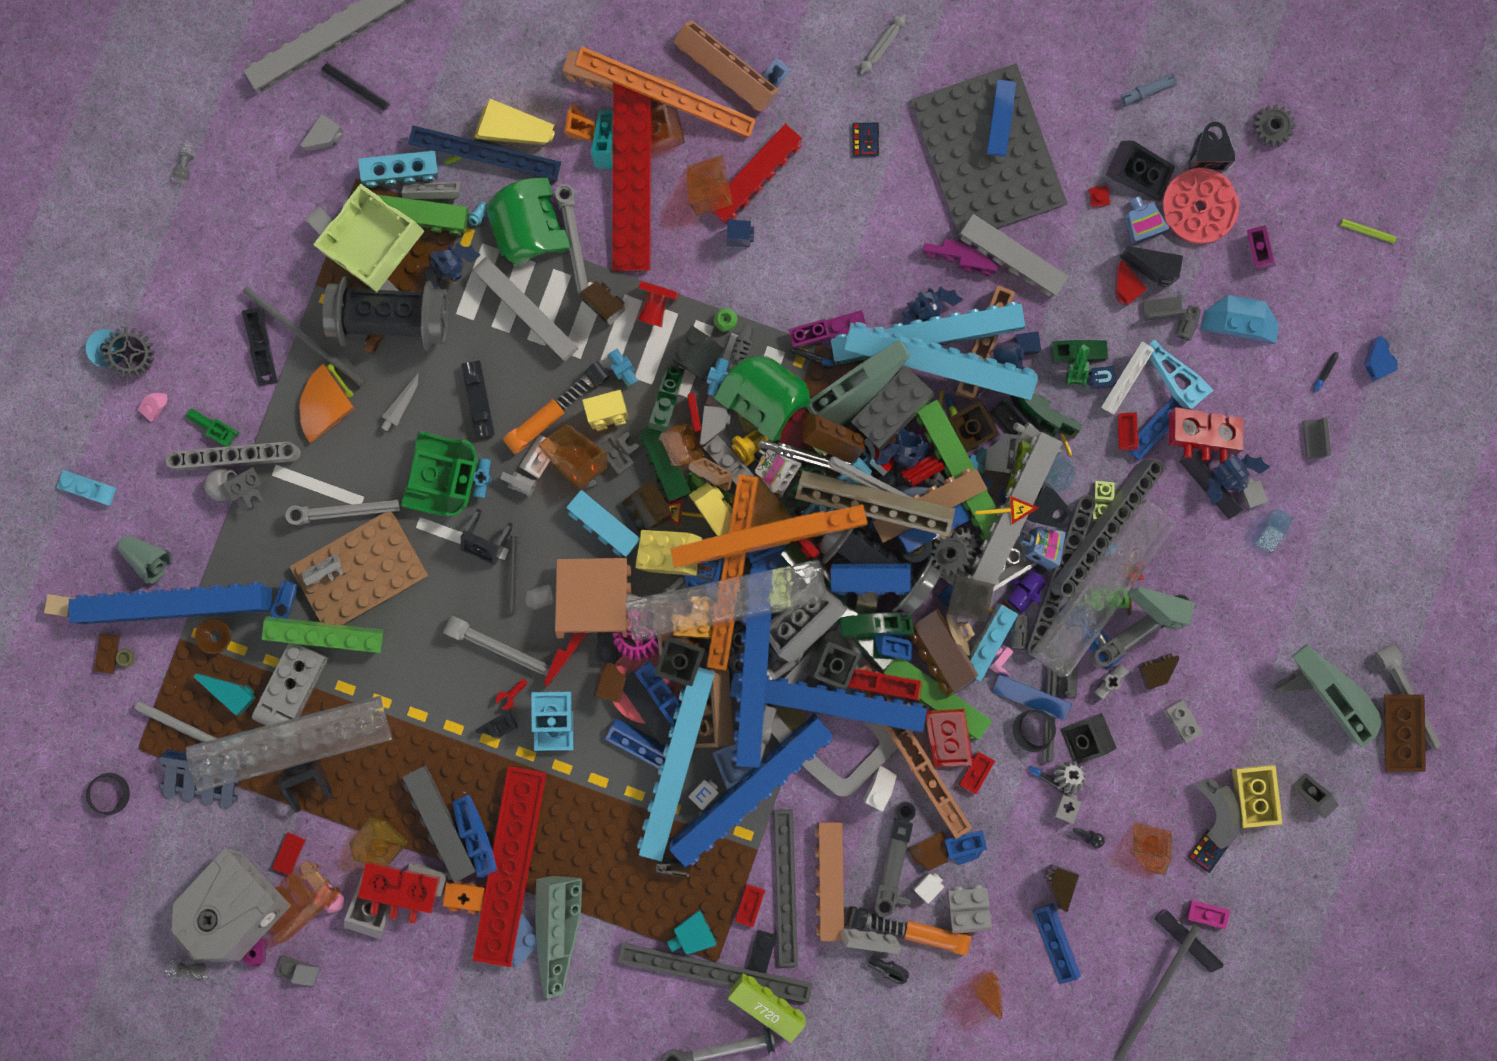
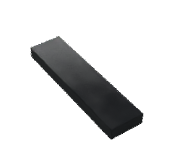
[623,670,671,745]

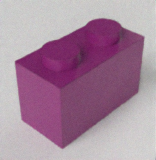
[1247,225,1276,271]

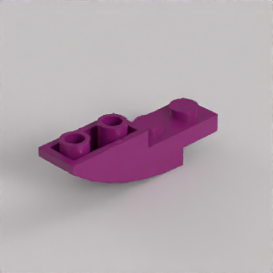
[922,239,998,276]
[788,310,867,348]

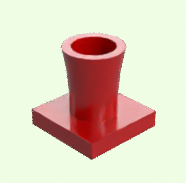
[637,281,680,327]

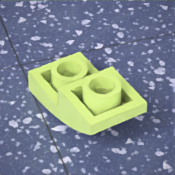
[1092,481,1115,522]

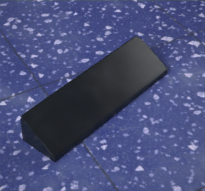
[1180,451,1243,519]
[1155,909,1224,972]

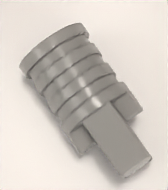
[500,472,537,497]

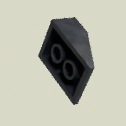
[1106,141,1176,201]
[1119,246,1183,287]

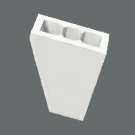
[863,766,897,812]

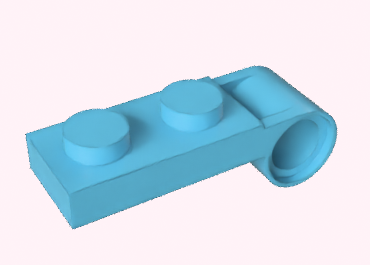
[57,470,117,506]

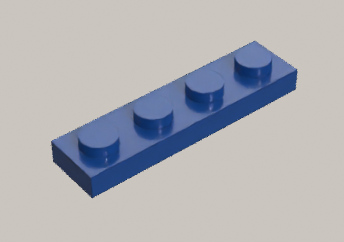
[1128,397,1183,461]

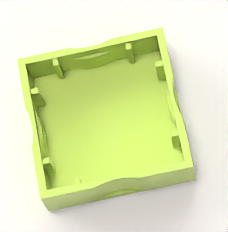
[313,184,424,292]

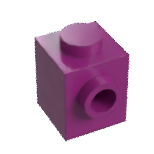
[243,938,267,967]

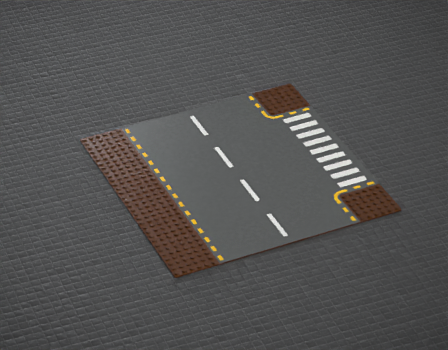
[138,179,924,961]

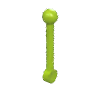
[327,364,353,398]

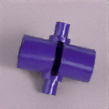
[1006,570,1047,614]

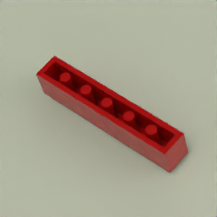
[708,123,802,225]

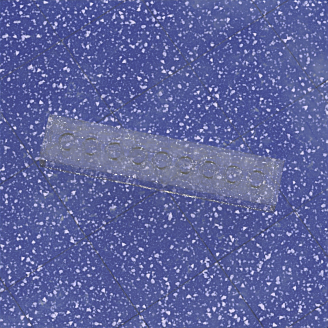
[1030,499,1177,677]
[625,560,828,642]
[186,696,392,792]

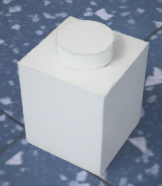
[913,872,944,904]

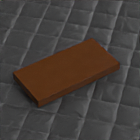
[1383,694,1426,772]

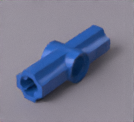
[270,580,299,619]

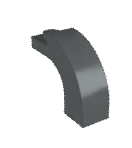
[1196,777,1241,849]

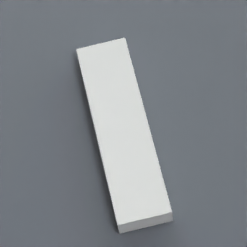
[1101,342,1154,415]

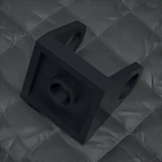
[1189,122,1235,170]
[1027,481,1072,528]
[460,508,513,566]
[278,756,333,813]

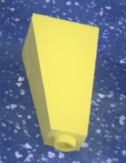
[472,99,555,145]

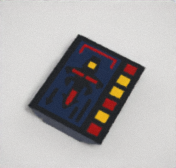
[852,123,879,157]
[1188,829,1229,874]

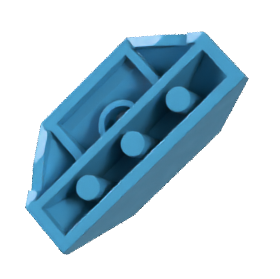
[1201,295,1279,344]

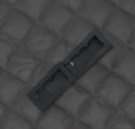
[241,307,278,386]

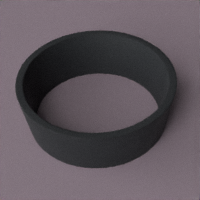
[1013,710,1056,752]
[86,773,130,815]

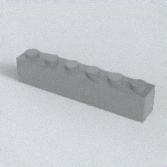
[958,214,1069,297]

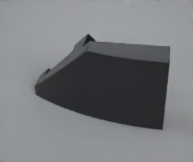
[475,710,518,738]

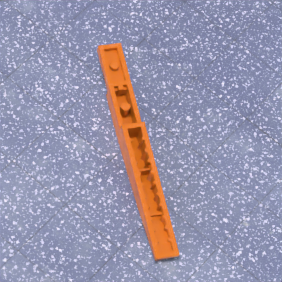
[670,505,867,568]

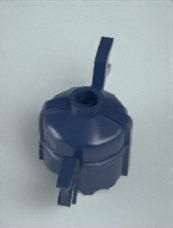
[423,243,481,289]
[902,286,963,326]
[874,429,933,469]
[1206,454,1270,505]

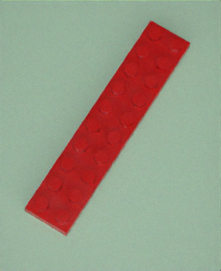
[612,82,652,271]
[472,766,547,968]

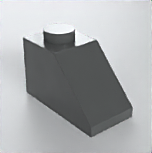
[984,434,1019,474]
[1292,773,1339,818]

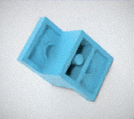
[531,692,574,751]

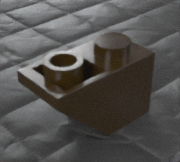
[1139,653,1179,690]

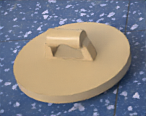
[946,611,975,656]

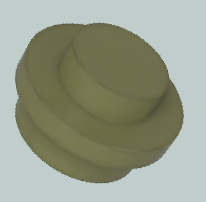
[116,648,136,668]

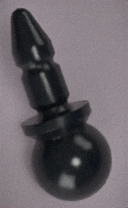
[1073,828,1105,848]

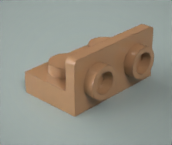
[688,458,733,491]

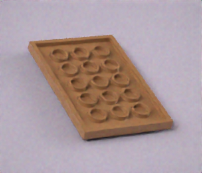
[289,511,429,625]

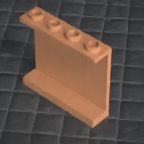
[555,558,631,638]

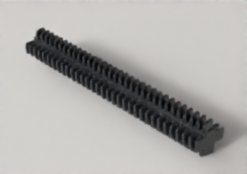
[321,62,390,111]

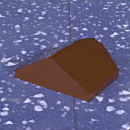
[593,662,626,703]

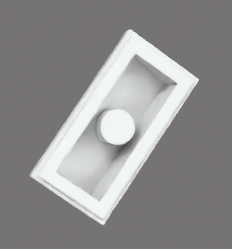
[519,435,559,479]

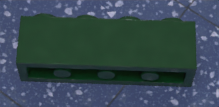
[639,427,691,503]

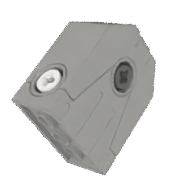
[172,848,291,962]

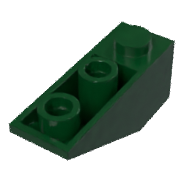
[1050,340,1108,364]

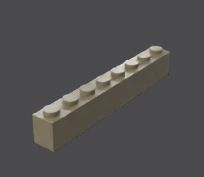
[796,471,955,537]

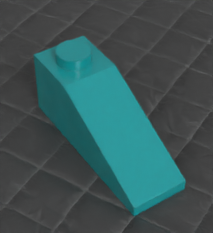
[591,110,613,169]
[193,674,256,716]

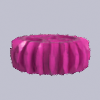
[613,609,659,661]

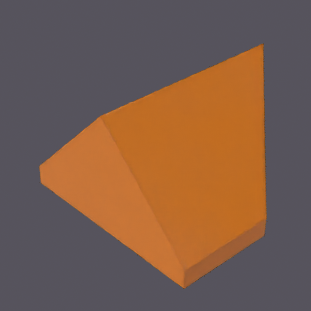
[564,103,596,141]

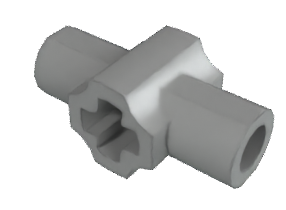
[1094,664,1129,700]

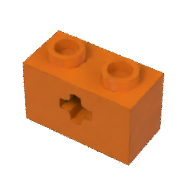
[443,881,486,914]

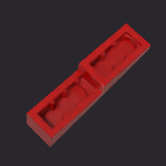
[543,632,589,686]
[847,669,923,701]

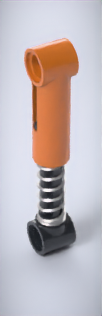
[503,361,611,455]
[845,906,972,955]

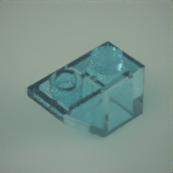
[1254,509,1294,553]

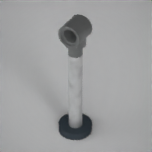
[662,1026,775,1061]

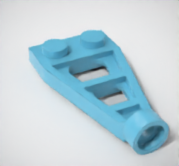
[1149,340,1213,410]

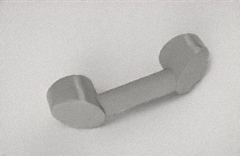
[767,651,805,680]

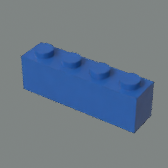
[831,564,911,595]

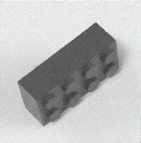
[851,366,934,451]

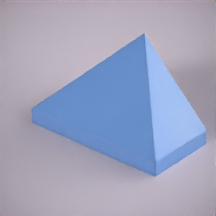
[763,58,791,88]

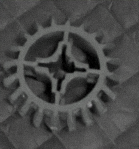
[101,327,155,379]

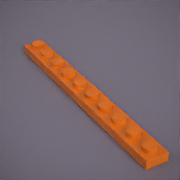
[574,46,756,138]
[707,474,759,671]

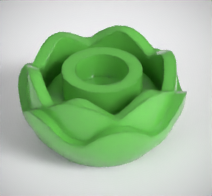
[713,308,737,332]
[686,471,706,492]

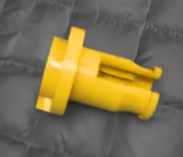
[731,430,771,466]

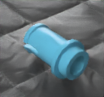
[468,202,488,226]

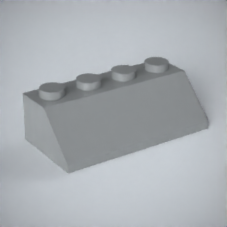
[769,577,847,663]

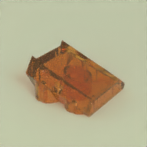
[659,423,705,466]

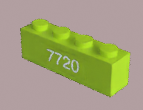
[728,973,806,1043]

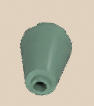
[118,535,173,584]

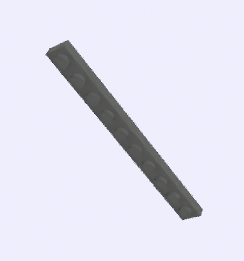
[618,942,812,1003]

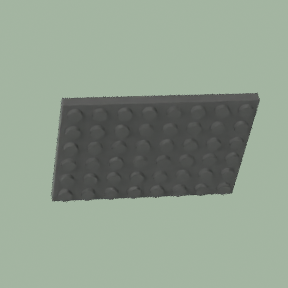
[910,63,1068,241]

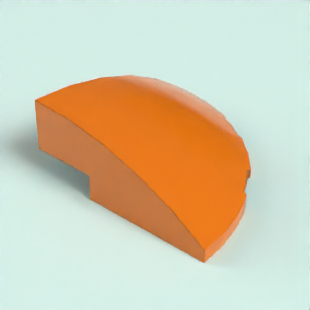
[299,364,356,444]

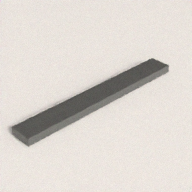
[774,809,798,967]

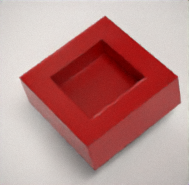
[1088,186,1111,208]

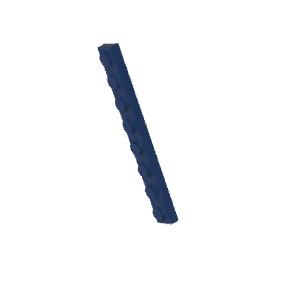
[408,125,562,181]

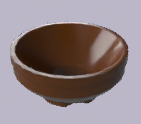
[195,618,231,654]

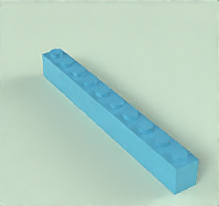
[831,302,1026,365]
[844,322,1038,400]
[637,668,715,861]

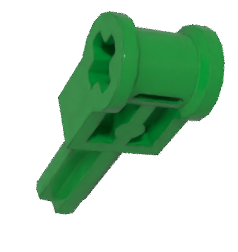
[1066,344,1090,387]
[186,409,240,447]

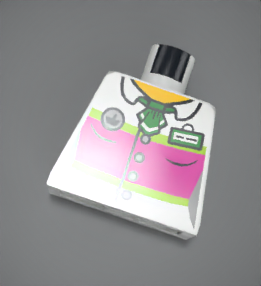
[754,450,802,494]

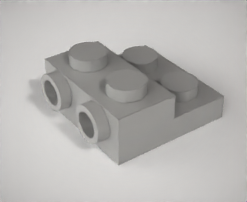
[948,885,992,934]

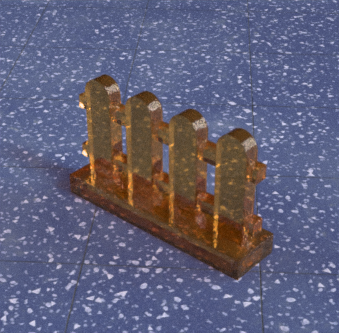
[271,861,342,944]

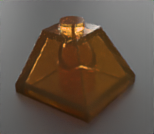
[1132,822,1172,875]
[969,970,1003,1020]

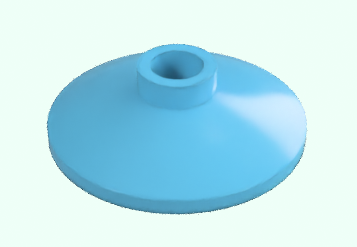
[86,329,125,368]

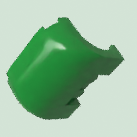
[487,177,571,266]
[714,355,811,441]
[401,431,477,516]

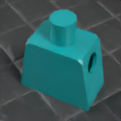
[667,909,717,955]

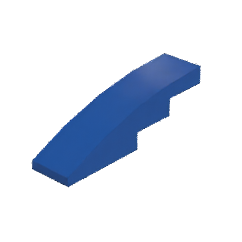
[987,79,1016,157]
[898,503,970,553]
[634,660,681,727]
[452,795,497,878]

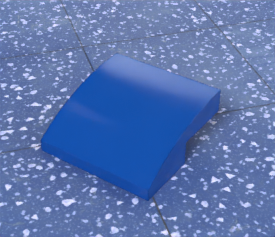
[746,545,789,571]
[875,635,912,661]

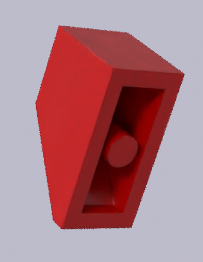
[1114,260,1147,306]

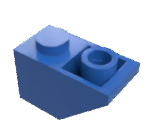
[1364,335,1398,381]

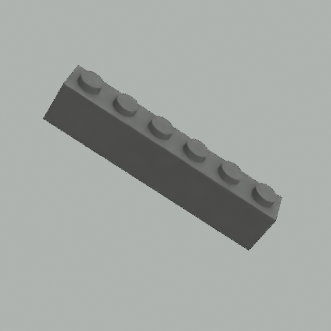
[402,766,476,883]

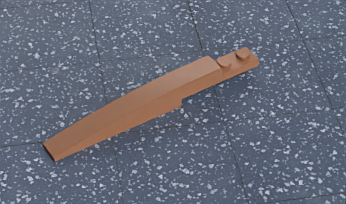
[860,664,972,839]

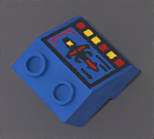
[684,557,725,597]

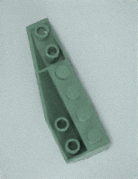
[807,339,910,427]
[1291,644,1383,748]
[535,876,582,999]

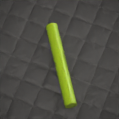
[1340,218,1397,244]

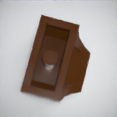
[908,831,948,871]

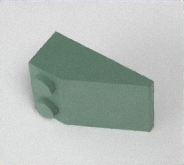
[1127,587,1195,631]

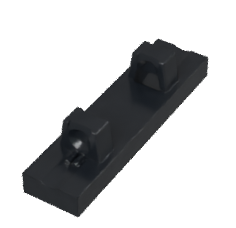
[461,360,495,439]

